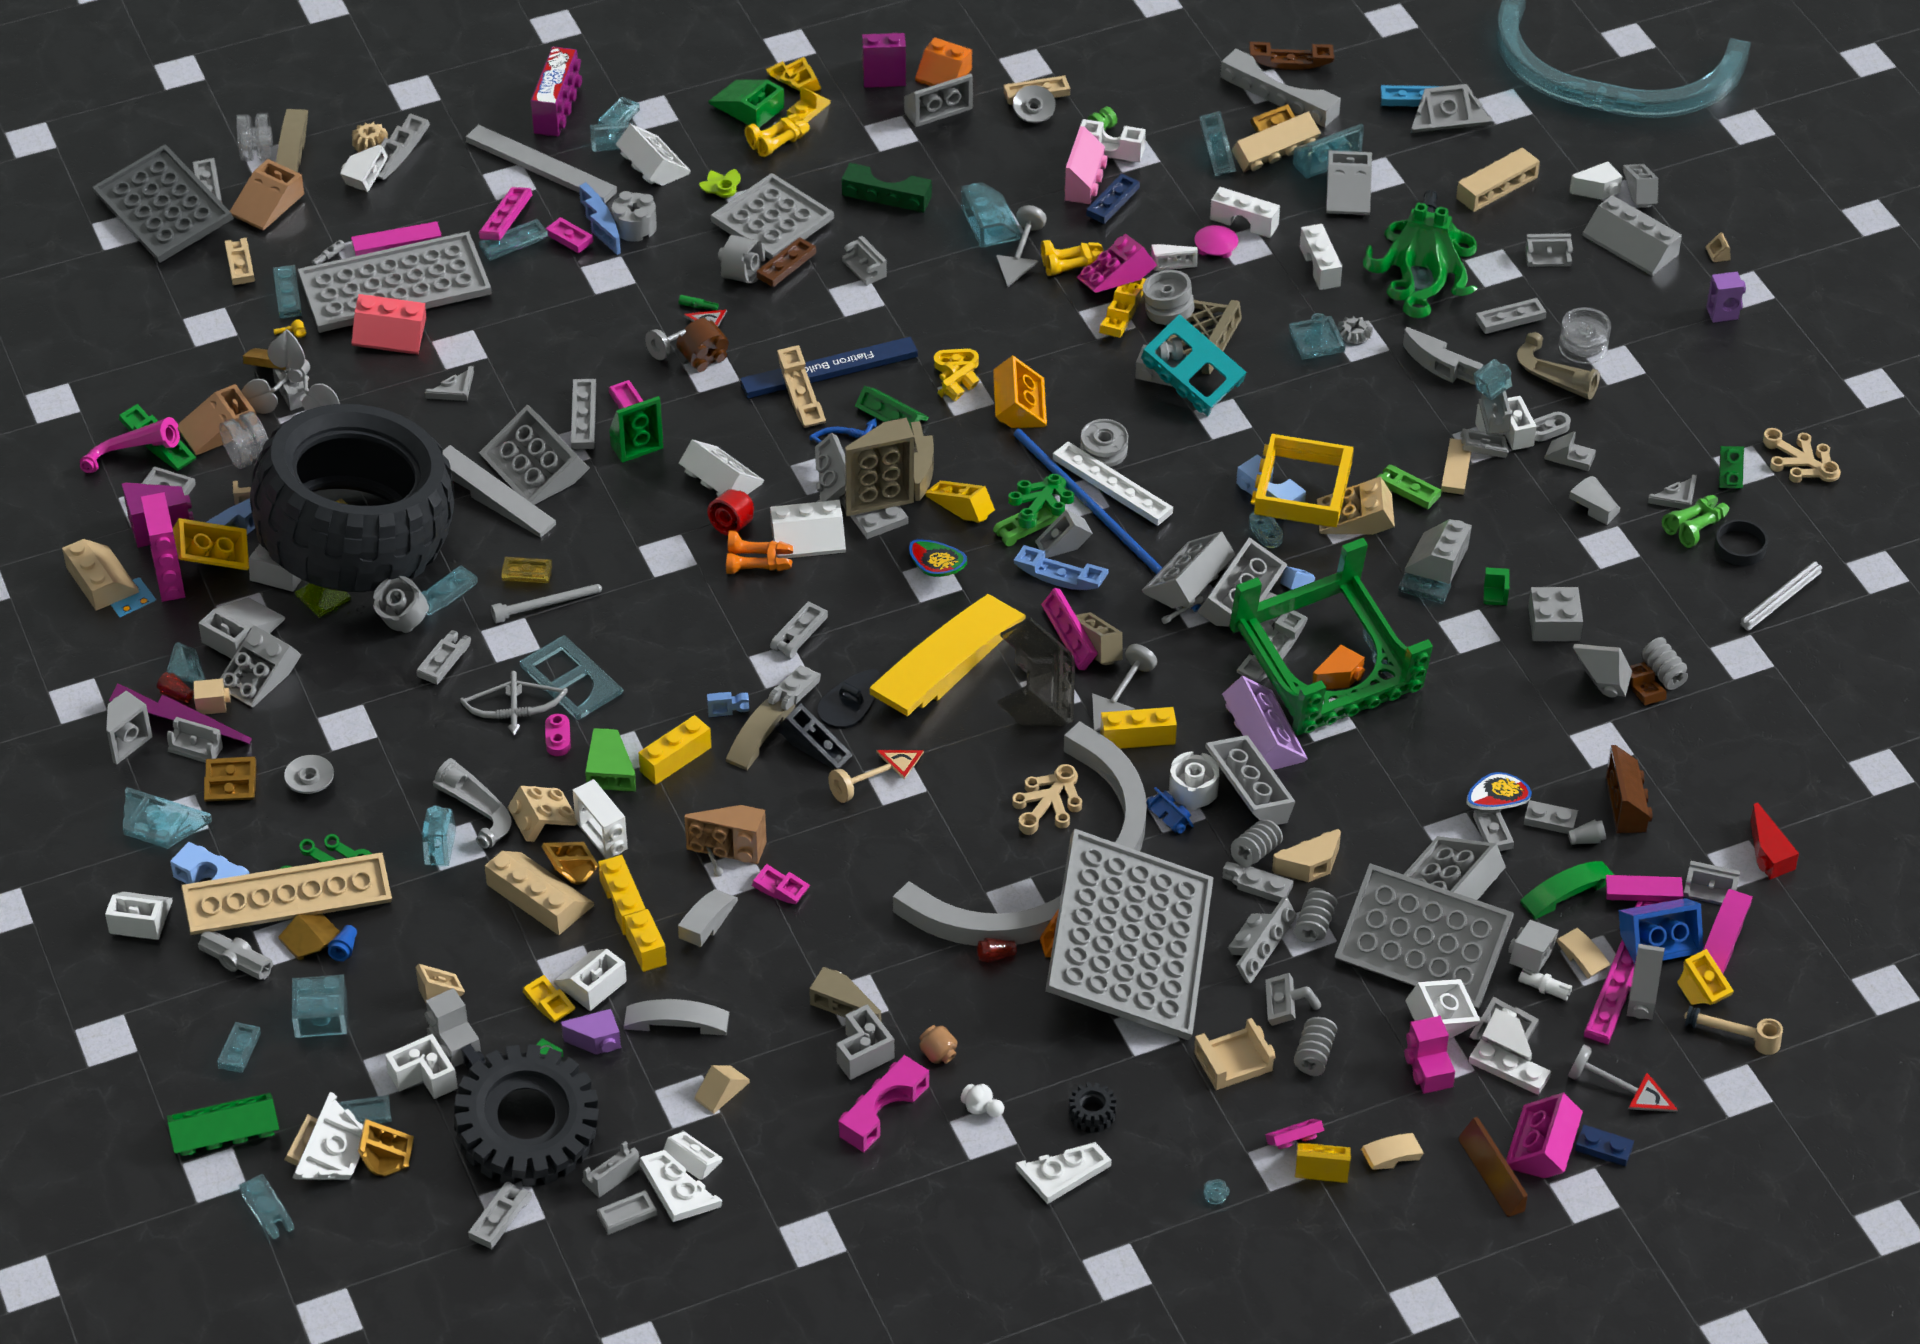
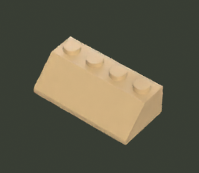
[485,851,594,935]

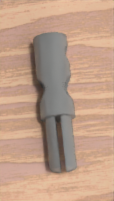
[312,240,345,265]

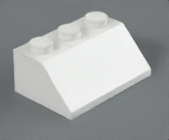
[616,124,691,186]
[679,440,764,496]
[770,500,846,558]

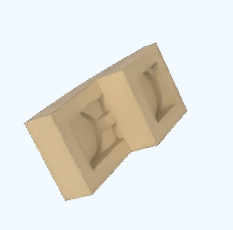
[1556,928,1611,979]
[1361,1133,1424,1169]

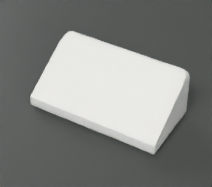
[663,1132,723,1180]

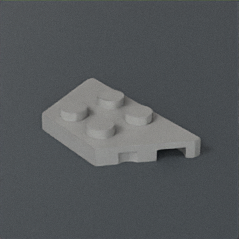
[1411,84,1493,133]

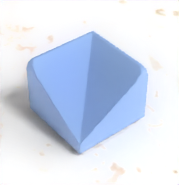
[1280,566,1315,589]

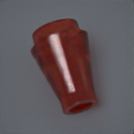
[157,672,194,703]
[977,938,1016,963]

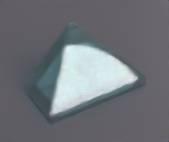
[165,642,205,684]

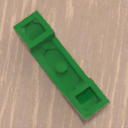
[1520,861,1614,920]

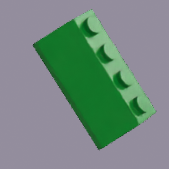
[167,1093,279,1156]

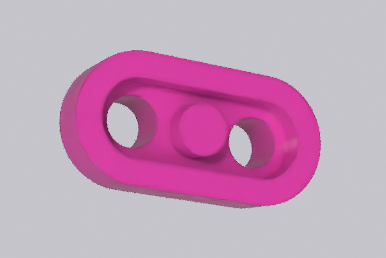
[545,714,571,756]

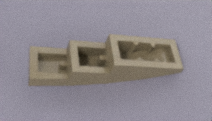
[276,109,308,173]

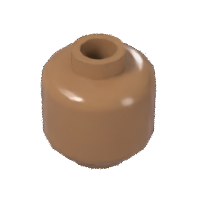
[919,1025,958,1064]

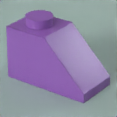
[561,1009,621,1054]

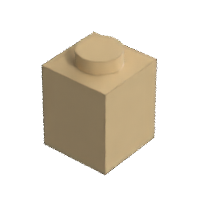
[194,678,230,715]

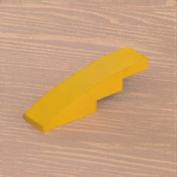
[1099,278,1146,338]

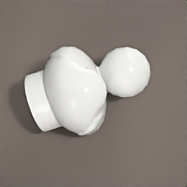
[961,1084,1004,1117]

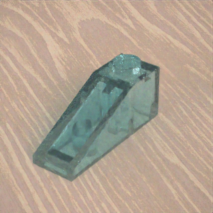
[1199,111,1236,176]

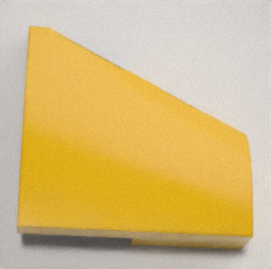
[766,57,821,92]

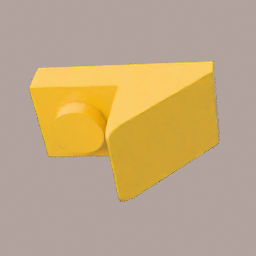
[787,87,830,122]

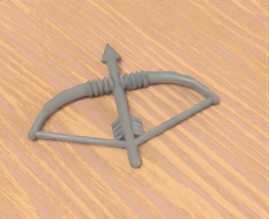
[460,671,568,735]

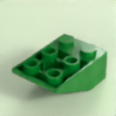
[708,80,784,128]

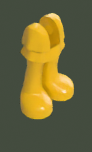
[745,114,810,157]
[1041,240,1103,276]

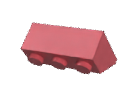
[352,294,426,355]

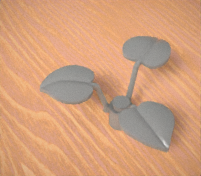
[241,329,340,414]

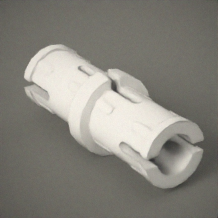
[1519,968,1572,1001]

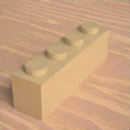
[1231,112,1321,172]
[1456,148,1540,212]

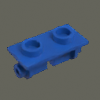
[1146,787,1194,834]

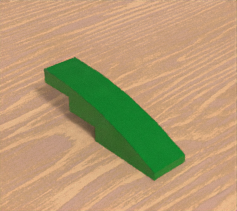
[119,404,196,471]

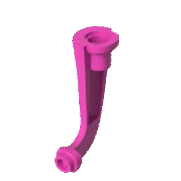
[79,417,180,473]

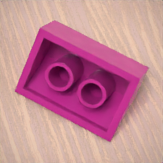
[1506,1092,1583,1178]

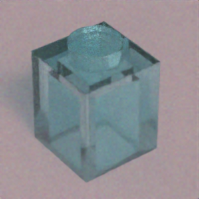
[1473,359,1512,400]

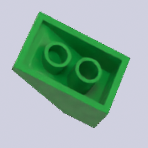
[609,396,664,463]

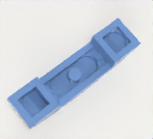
[1014,545,1109,590]

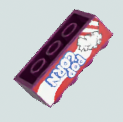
[531,47,582,137]

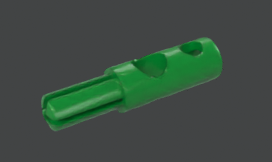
[679,295,719,311]

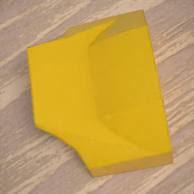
[1677,949,1734,1005]

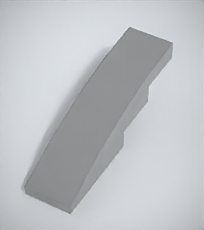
[377,114,430,180]

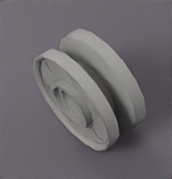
[1080,419,1129,467]

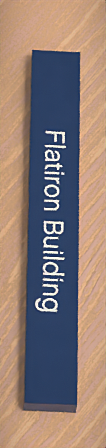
[740,337,918,399]

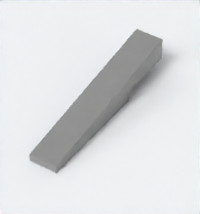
[443,445,556,538]

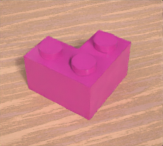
[1404,1016,1455,1094]

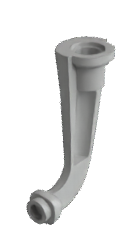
[433,758,511,849]

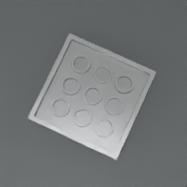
[711,173,834,260]

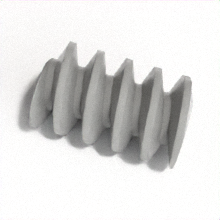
[1641,637,1688,690]
[1231,819,1283,867]
[1294,888,1337,943]
[1294,1017,1337,1076]

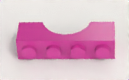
[838,1055,929,1153]

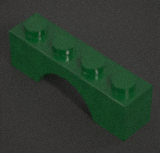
[841,163,932,212]

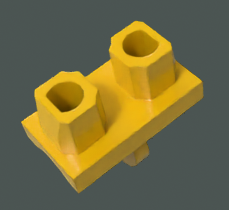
[937,362,979,402]

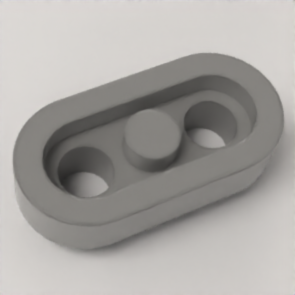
[1534,412,1571,441]

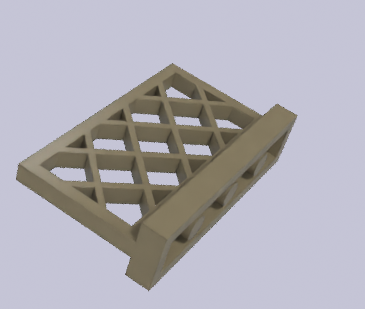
[1167,300,1242,374]

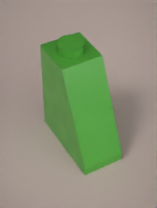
[585,728,636,792]

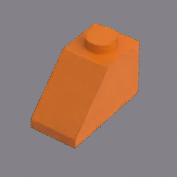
[1312,645,1365,690]

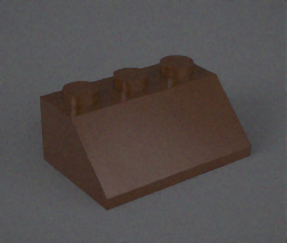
[1606,745,1652,833]

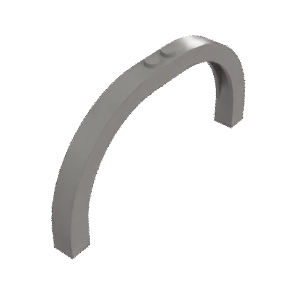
[893,721,1147,947]

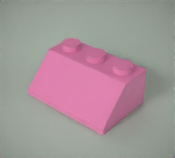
[1065,126,1108,204]

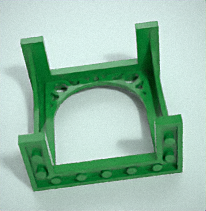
[1229,538,1433,736]

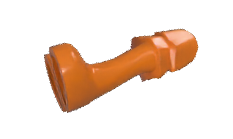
[726,531,793,574]

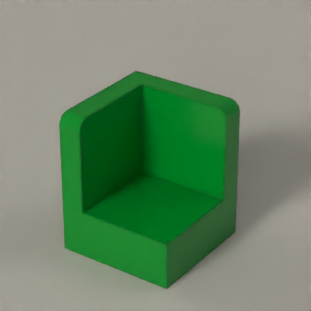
[1483,567,1509,606]

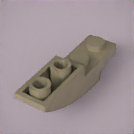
[911,421,934,501]

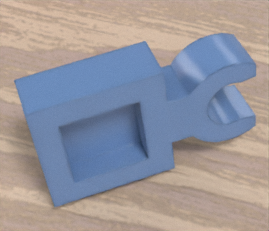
[707,692,749,717]

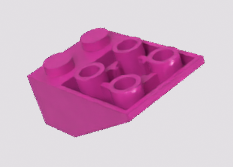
[1077,234,1157,293]

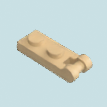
[225,238,255,285]

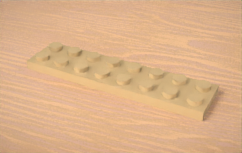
[182,853,392,935]

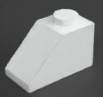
[340,145,388,192]
[1570,162,1623,199]
[1482,1008,1532,1061]

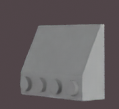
[479,404,589,505]
[1403,836,1506,900]

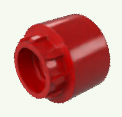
[707,489,754,535]

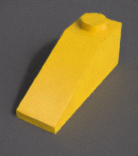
[925,480,995,523]

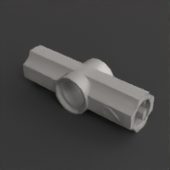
[198,931,273,980]

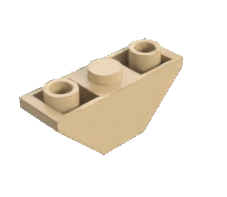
[1272,829,1341,882]

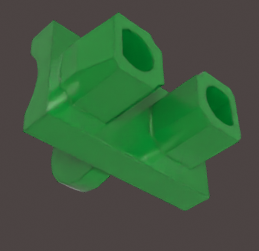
[1719,446,1744,488]

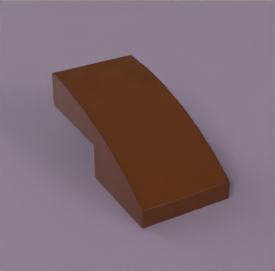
[1629,662,1667,705]

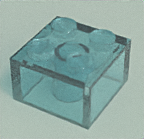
[292,975,347,1038]

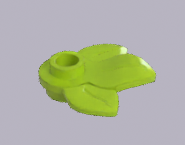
[699,169,741,198]

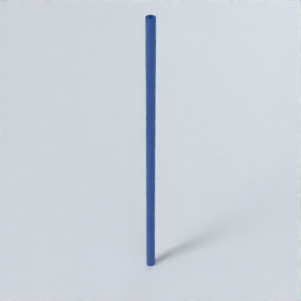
[1014,429,1201,612]

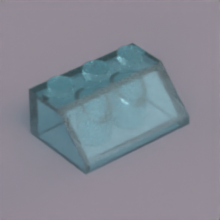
[1293,124,1364,179]
[961,182,1022,247]

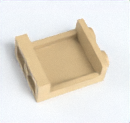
[1194,1018,1276,1090]

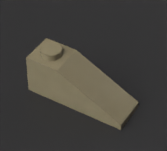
[1076,612,1123,665]
[810,967,881,1021]

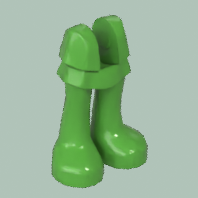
[1662,495,1729,548]

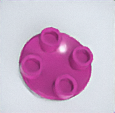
[1195,225,1238,258]

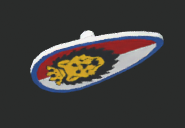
[1467,772,1532,811]

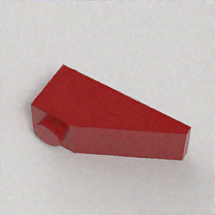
[1750,803,1799,880]

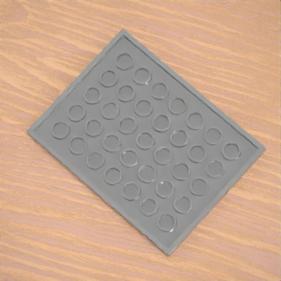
[1045,829,1214,1041]

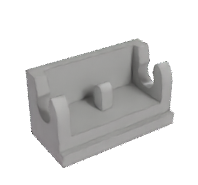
[1525,234,1573,267]
[842,236,887,286]
[273,368,307,411]
[1479,382,1512,434]
[167,717,223,763]
[1683,861,1740,905]
[582,1141,640,1198]

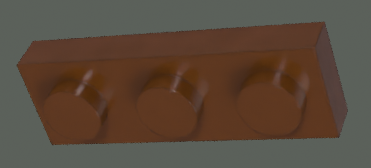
[756,237,816,287]

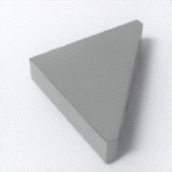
[425,366,474,401]
[1648,475,1697,509]

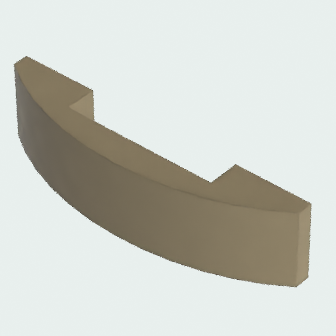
[726,698,795,770]

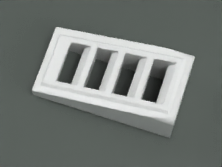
[1151,244,1198,271]

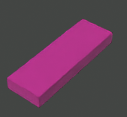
[1605,875,1683,902]

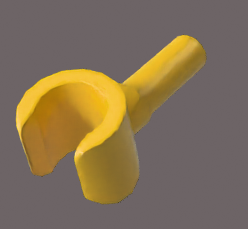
[274,320,306,337]

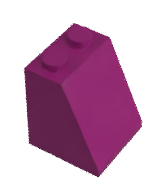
[862,33,906,87]
[122,483,194,548]

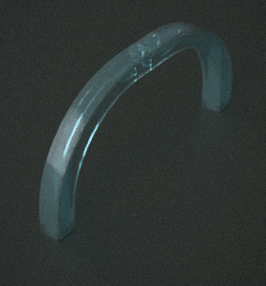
[1496,0,1751,118]

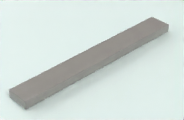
[466,125,617,203]

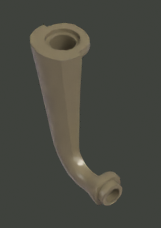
[1517,332,1600,400]

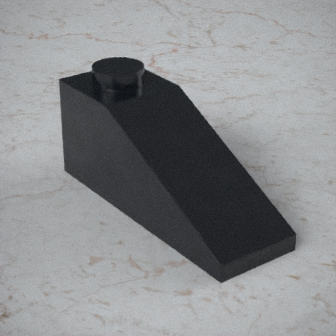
[776,703,853,770]

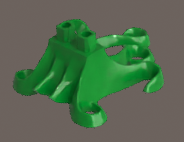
[1363,203,1477,318]

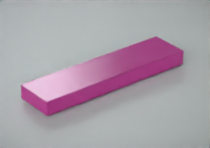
[479,187,532,240]
[351,222,442,256]
[1041,588,1098,671]

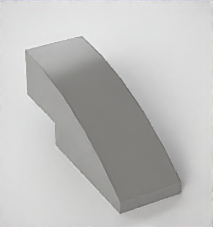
[678,889,738,947]

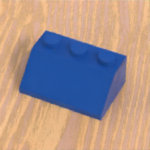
[1619,898,1704,964]

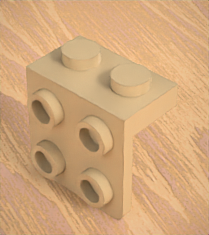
[508,786,578,842]

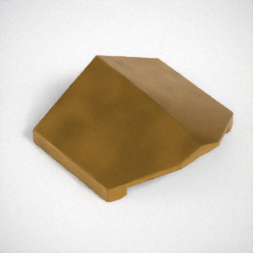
[541,842,598,885]
[278,914,340,960]
[358,1119,414,1177]

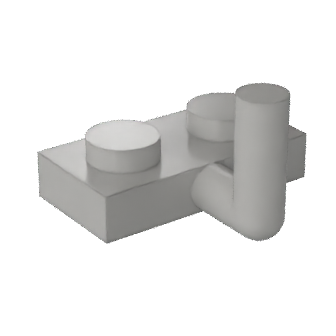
[1266,973,1321,1026]

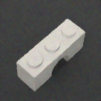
[1081,119,1146,163]
[1210,187,1280,238]
[1300,224,1342,290]

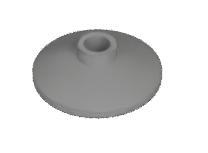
[1013,85,1056,123]
[284,755,334,794]

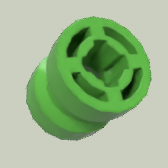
[1088,106,1117,131]

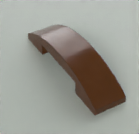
[1249,42,1334,70]

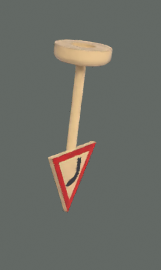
[828,750,924,803]

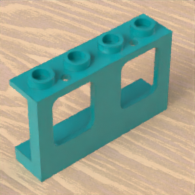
[1141,314,1247,416]

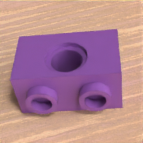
[1706,272,1746,322]

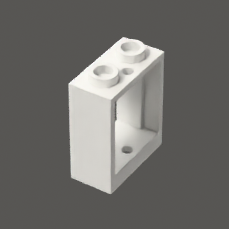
[573,779,628,859]

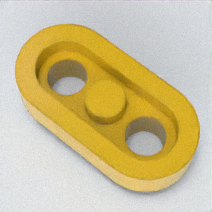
[934,349,979,371]

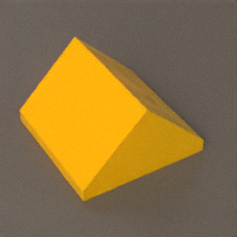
[1295,1142,1351,1183]

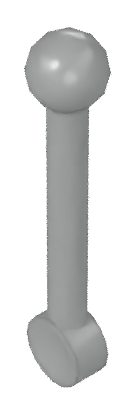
[1161,595,1205,624]
[706,847,723,876]

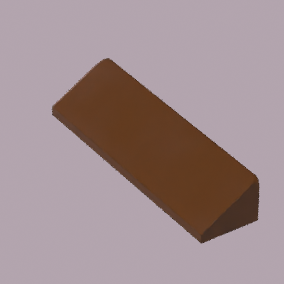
[1459,1117,1528,1217]

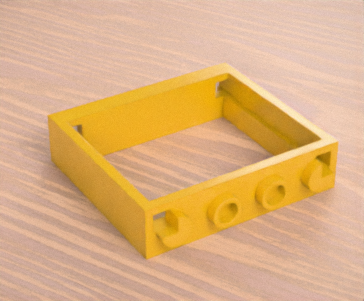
[1251,434,1354,528]

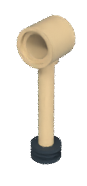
[1684,1006,1783,1055]

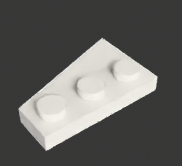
[1016,1142,1111,1204]

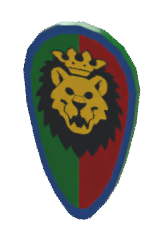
[909,539,968,577]

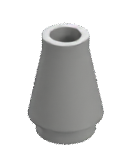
[1568,819,1606,845]

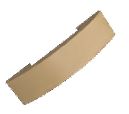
[777,345,826,428]

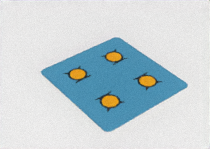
[111,577,156,617]

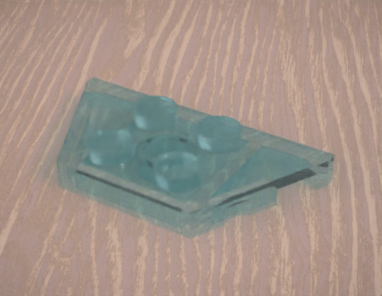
[123,787,212,849]

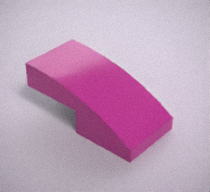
[752,864,810,904]

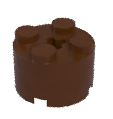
[676,318,729,372]

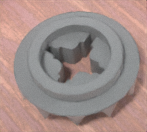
[1337,315,1373,344]

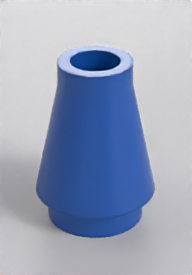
[328,925,357,961]

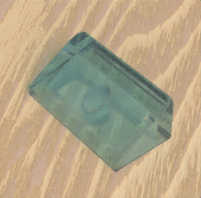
[590,122,633,151]

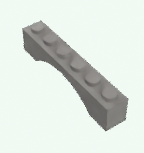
[1220,49,1341,127]

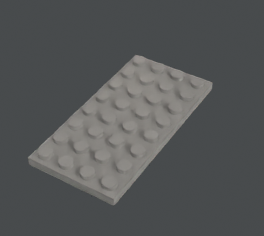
[298,231,492,333]

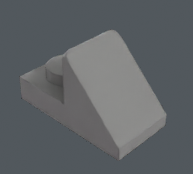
[1545,431,1596,471]

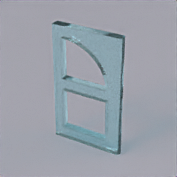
[520,635,624,720]

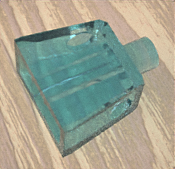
[422,806,456,866]

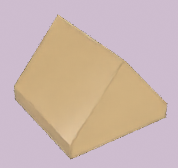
[1705,232,1731,262]

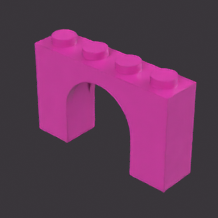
[141,492,185,602]

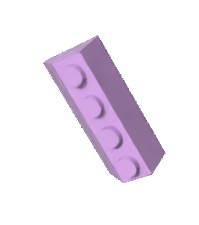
[1222,676,1307,770]

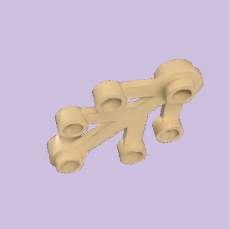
[1763,428,1841,483]
[1012,764,1082,835]

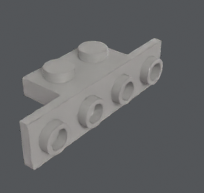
[1228,897,1297,983]

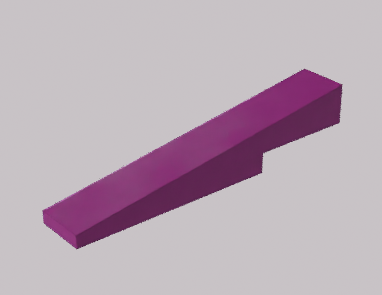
[109,683,252,744]

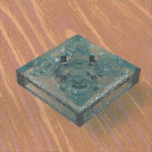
[1289,313,1345,360]

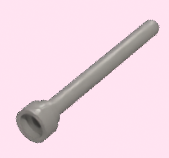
[490,584,602,623]

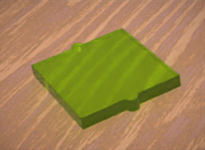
[295,583,351,618]

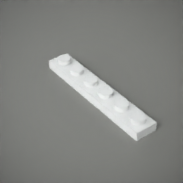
[1053,442,1173,526]

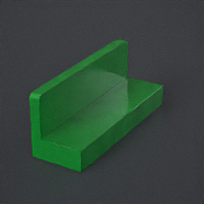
[855,386,929,428]

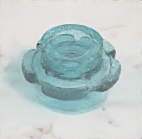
[1203,1179,1229,1204]

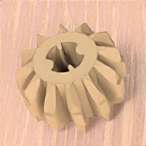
[352,122,388,153]

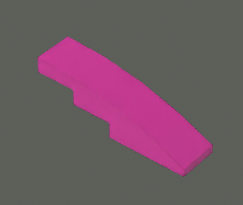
[1704,889,1753,974]

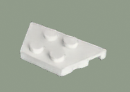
[292,1092,363,1180]

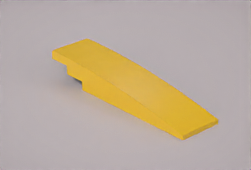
[870,594,1026,717]

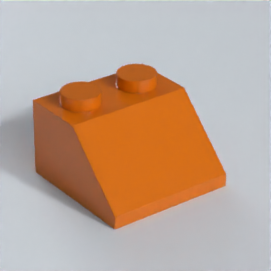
[915,37,972,86]

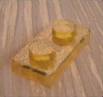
[501,557,552,583]

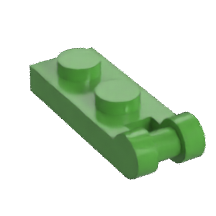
[1376,465,1441,509]
[993,502,1059,547]

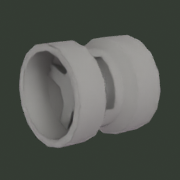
[1156,337,1183,362]

